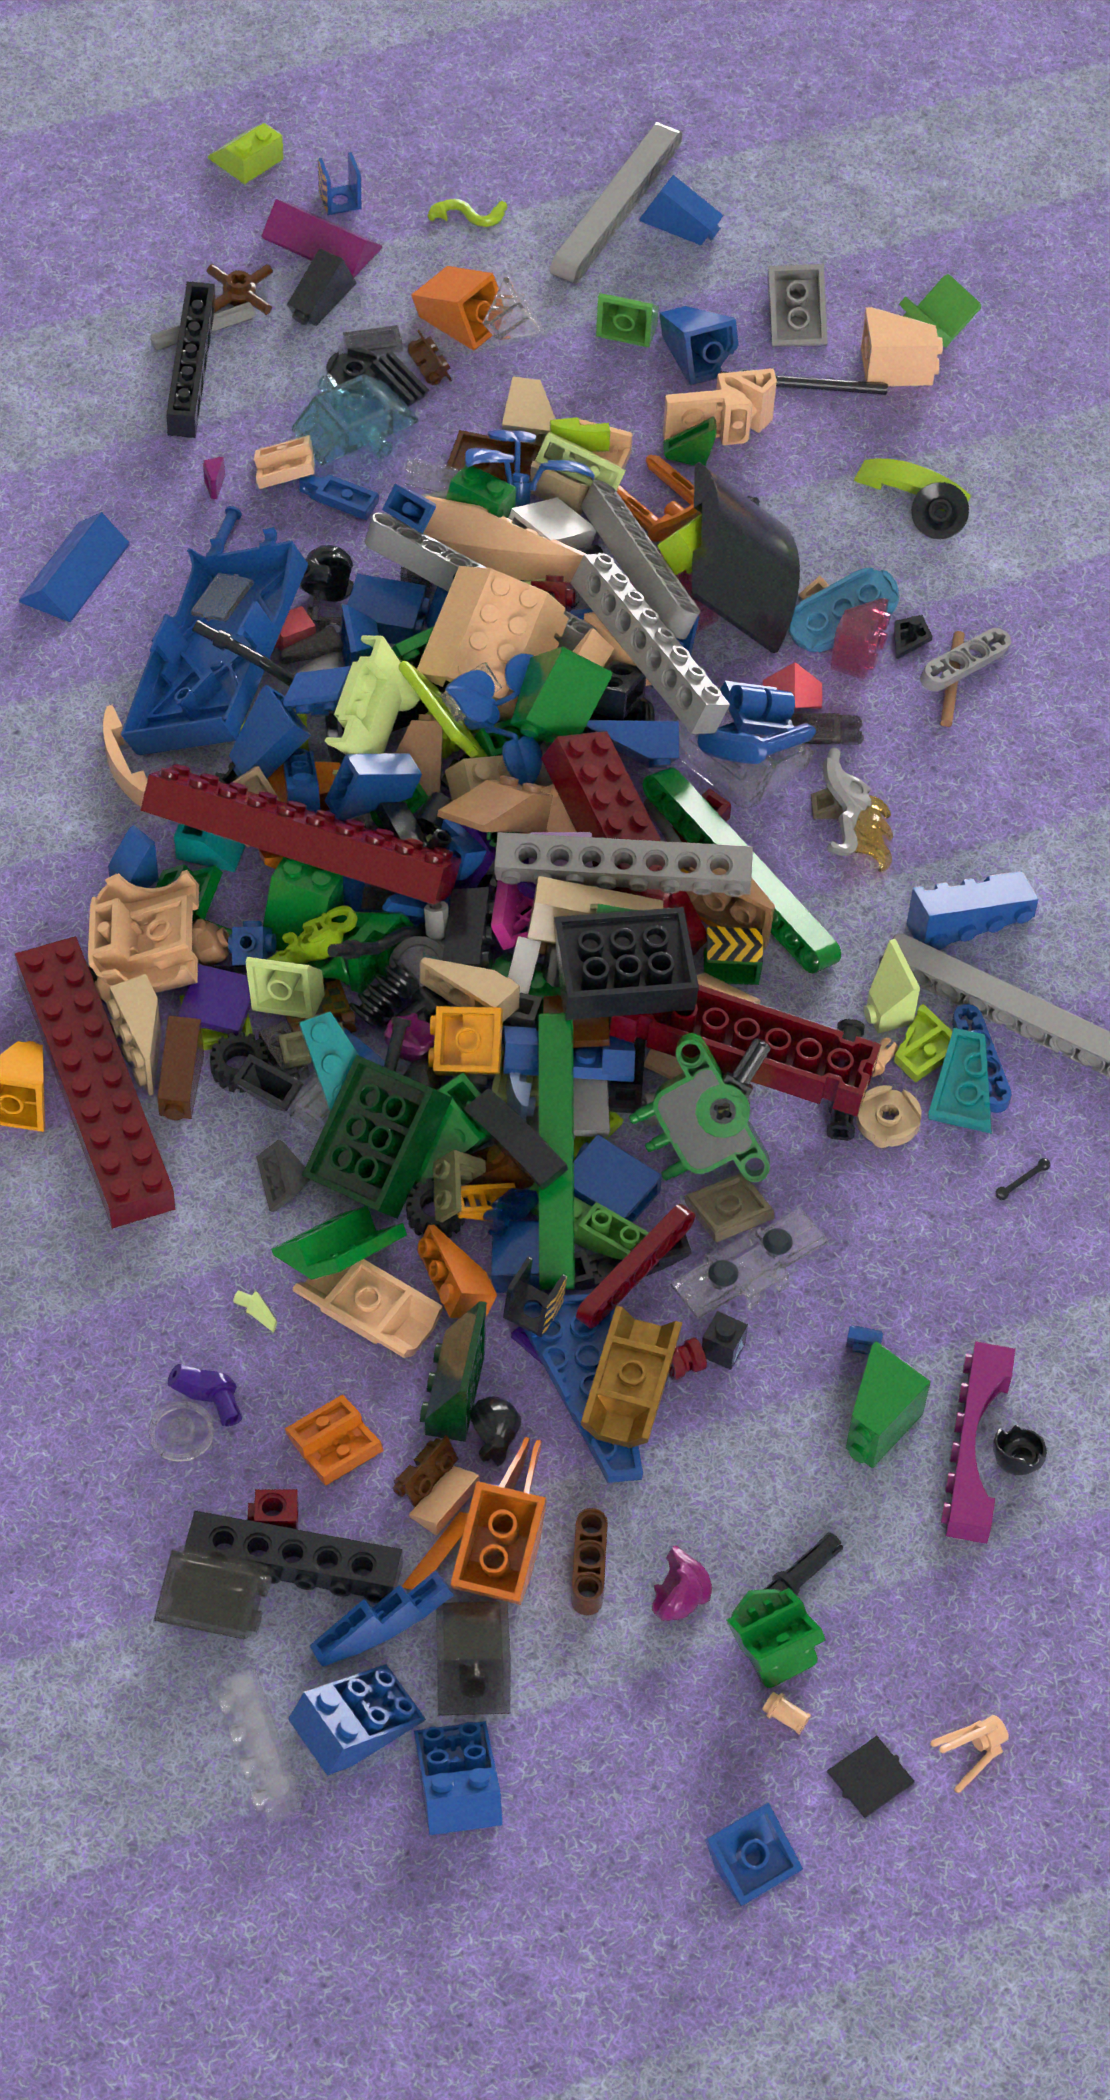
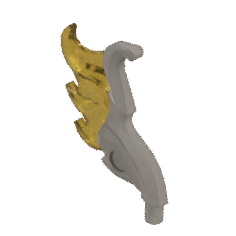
[823,748,893,872]

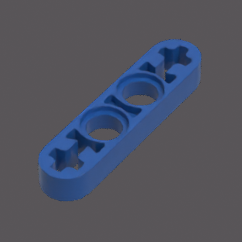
[952,1004,1012,1113]

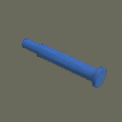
[209,506,242,552]

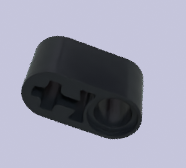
[415,792,453,835]

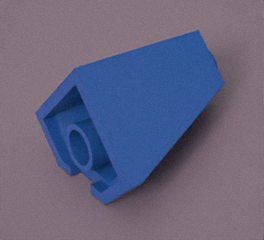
[659,306,739,385]

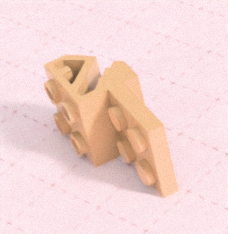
[663,368,777,445]

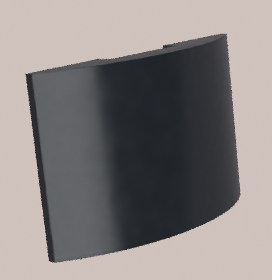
[692,462,800,653]

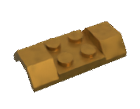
[581,1306,682,1448]

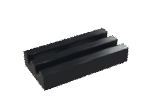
[369,351,429,407]

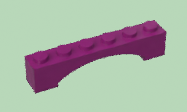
[941,1341,1016,1544]

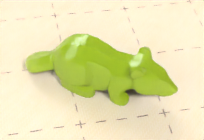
[267,906,357,964]

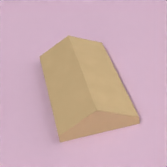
[527,876,664,944]

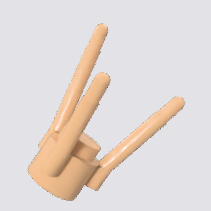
[930,1715,1009,1793]

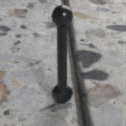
[996,1158,1051,1200]

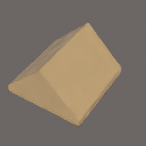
[530,461,591,515]

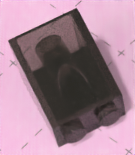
[154,1544,272,1639]
[436,1601,511,1716]

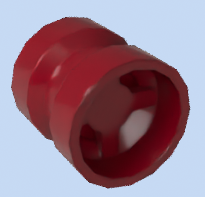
[669,1337,707,1380]

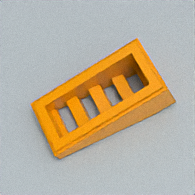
[457,1183,522,1222]

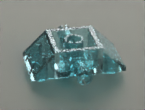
[292,374,418,466]

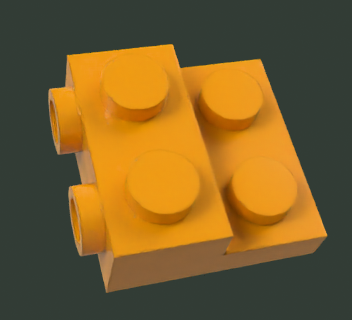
[428,1006,503,1076]

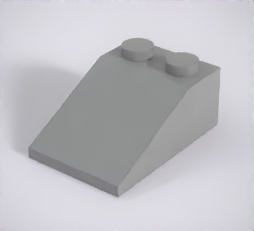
[767,264,828,347]

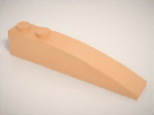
[424,496,585,582]

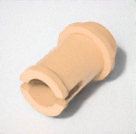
[872,1038,898,1077]
[762,1692,811,1734]

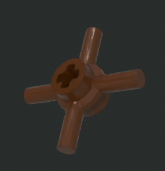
[207,264,273,315]

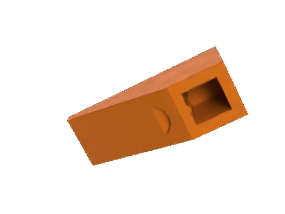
[417,1225,497,1318]

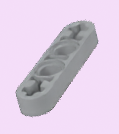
[920,628,1011,691]

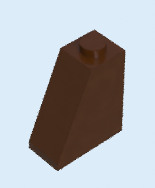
[157,1016,204,1120]

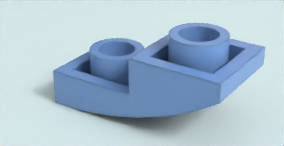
[506,1073,536,1122]

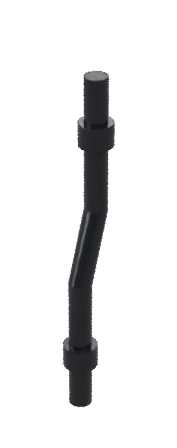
[192,620,331,712]
[327,922,428,960]

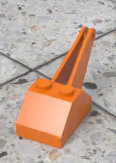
[450,1437,547,1605]

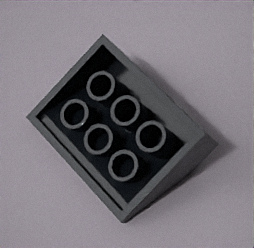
[554,907,699,1020]

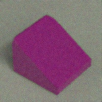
[203,457,225,500]

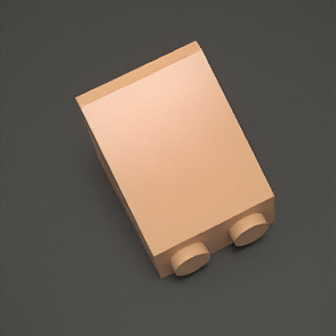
[860,307,943,386]

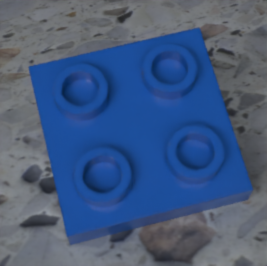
[720,681,795,736]

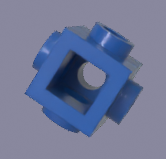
[228,921,276,966]

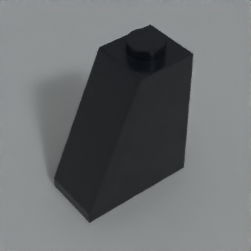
[287,249,356,326]

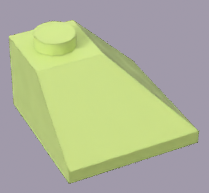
[864,939,920,1034]
[245,957,325,1019]

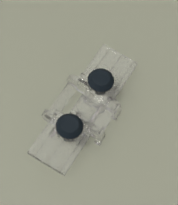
[670,1207,829,1319]

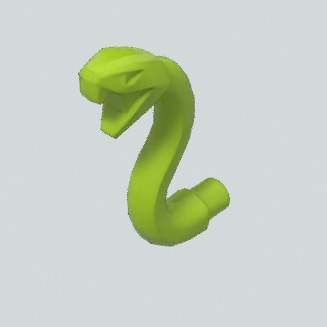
[427,199,508,227]

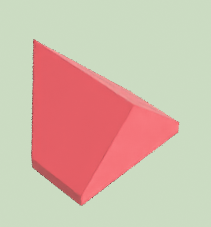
[762,662,822,709]

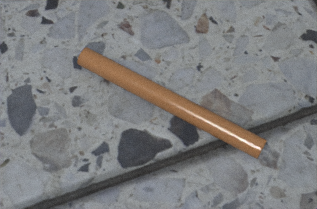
[940,631,965,727]

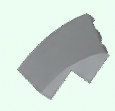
[526,1078,610,1139]

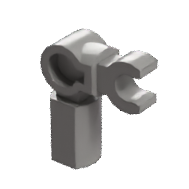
[424,901,448,959]

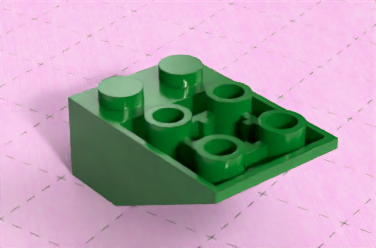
[415,1072,490,1185]

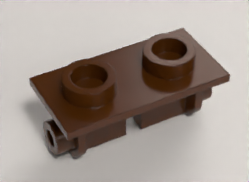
[407,330,453,385]
[392,1436,458,1507]

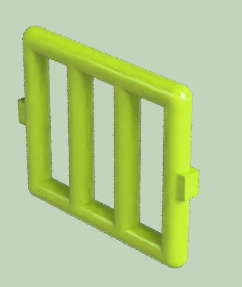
[399,661,488,758]

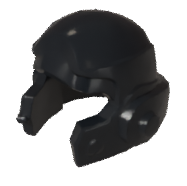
[299,545,354,601]

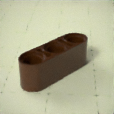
[571,1508,608,1616]

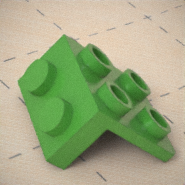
[898,274,981,348]

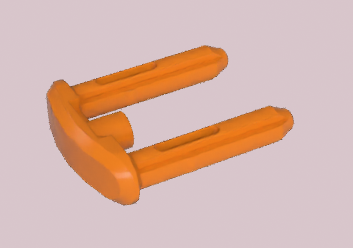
[616,454,701,542]

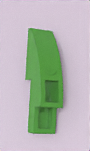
[521,1183,649,1260]

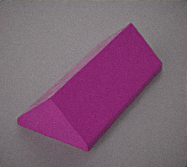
[261,199,382,278]

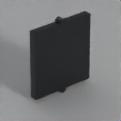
[827,1736,915,1818]

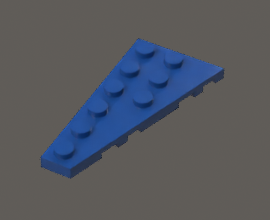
[523,1294,643,1483]

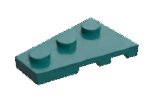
[928,1028,992,1134]

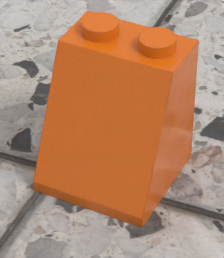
[411,266,510,351]

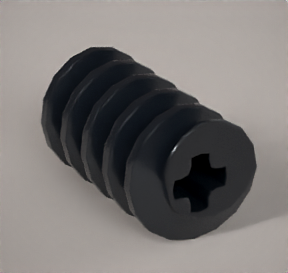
[349,957,420,1027]

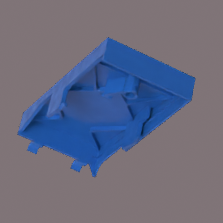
[120,527,308,755]

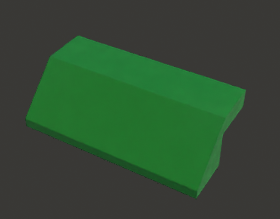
[271,1206,407,1280]

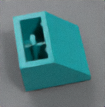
[174,823,246,872]

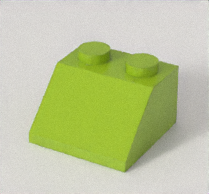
[208,123,284,184]

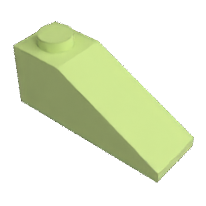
[535,432,626,491]

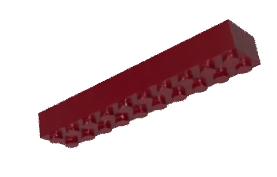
[140,764,461,905]
[14,936,176,1229]

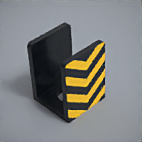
[503,1256,568,1338]

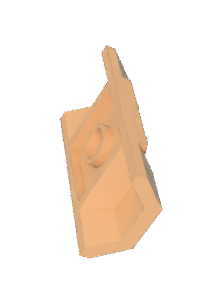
[293,1259,443,1358]

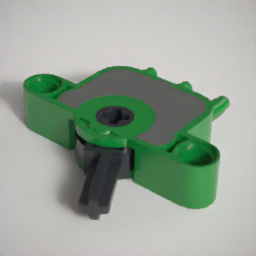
[629,1033,771,1182]

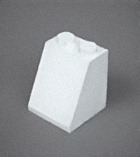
[508,497,597,549]

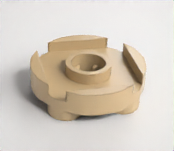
[856,1085,922,1148]

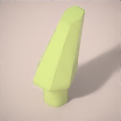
[233,1290,277,1333]

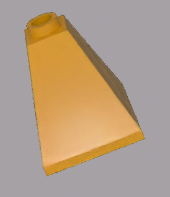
[0,1041,45,1132]

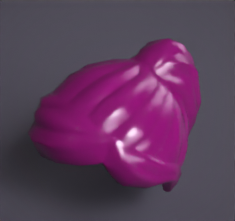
[383,1013,435,1065]
[652,1545,713,1621]

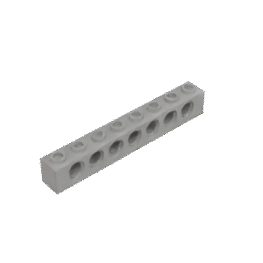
[571,553,730,734]
[495,832,753,897]

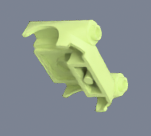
[325,635,420,777]

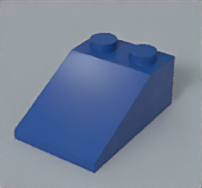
[582,720,679,769]

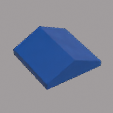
[705,1803,803,1906]

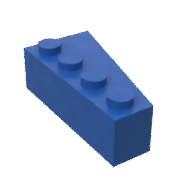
[906,871,1039,950]

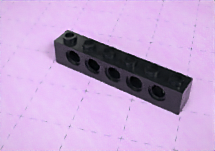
[166,281,216,438]
[184,1510,403,1603]

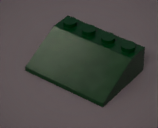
[302,1055,452,1219]

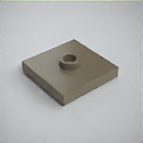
[684,1173,775,1242]

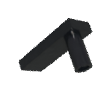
[375,802,452,850]

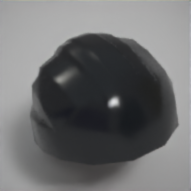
[470,1396,522,1467]

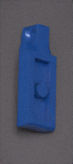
[299,474,379,521]

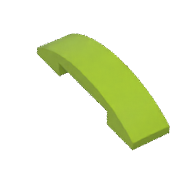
[854,458,971,512]

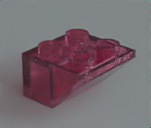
[830,598,891,679]

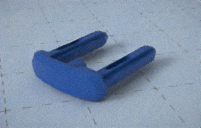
[697,722,816,764]

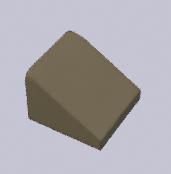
[811,788,844,819]

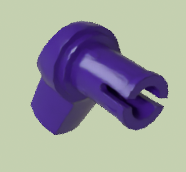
[168,1364,243,1427]

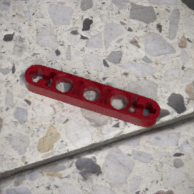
[576,1204,696,1329]

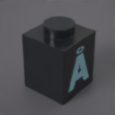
[702,1311,748,1370]

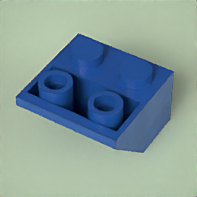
[283,666,351,717]

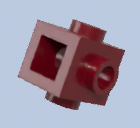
[531,575,576,612]

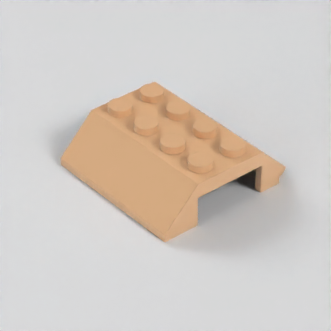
[417,566,569,716]

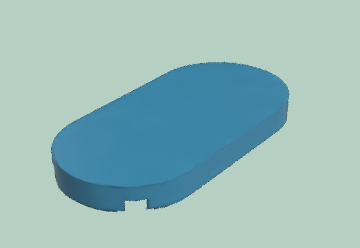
[789,568,900,652]

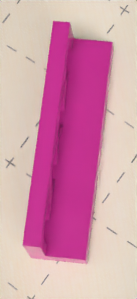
[491,860,537,950]

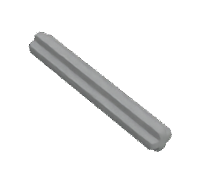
[150,302,255,350]

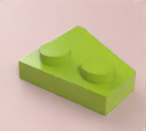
[894,1004,952,1083]

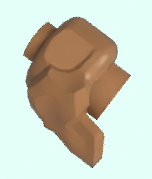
[192,919,229,966]

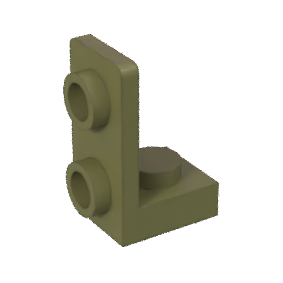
[433,1150,486,1222]

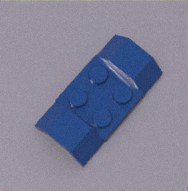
[501,1026,635,1082]

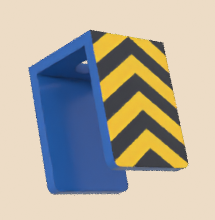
[318,152,362,215]

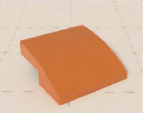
[285,1394,383,1486]

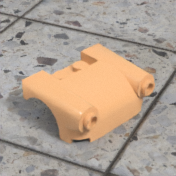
[88,870,199,1003]

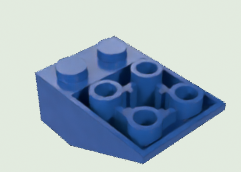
[288,1664,426,1776]
[414,1721,503,1835]

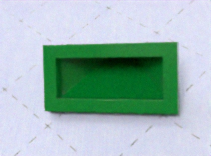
[663,416,717,466]

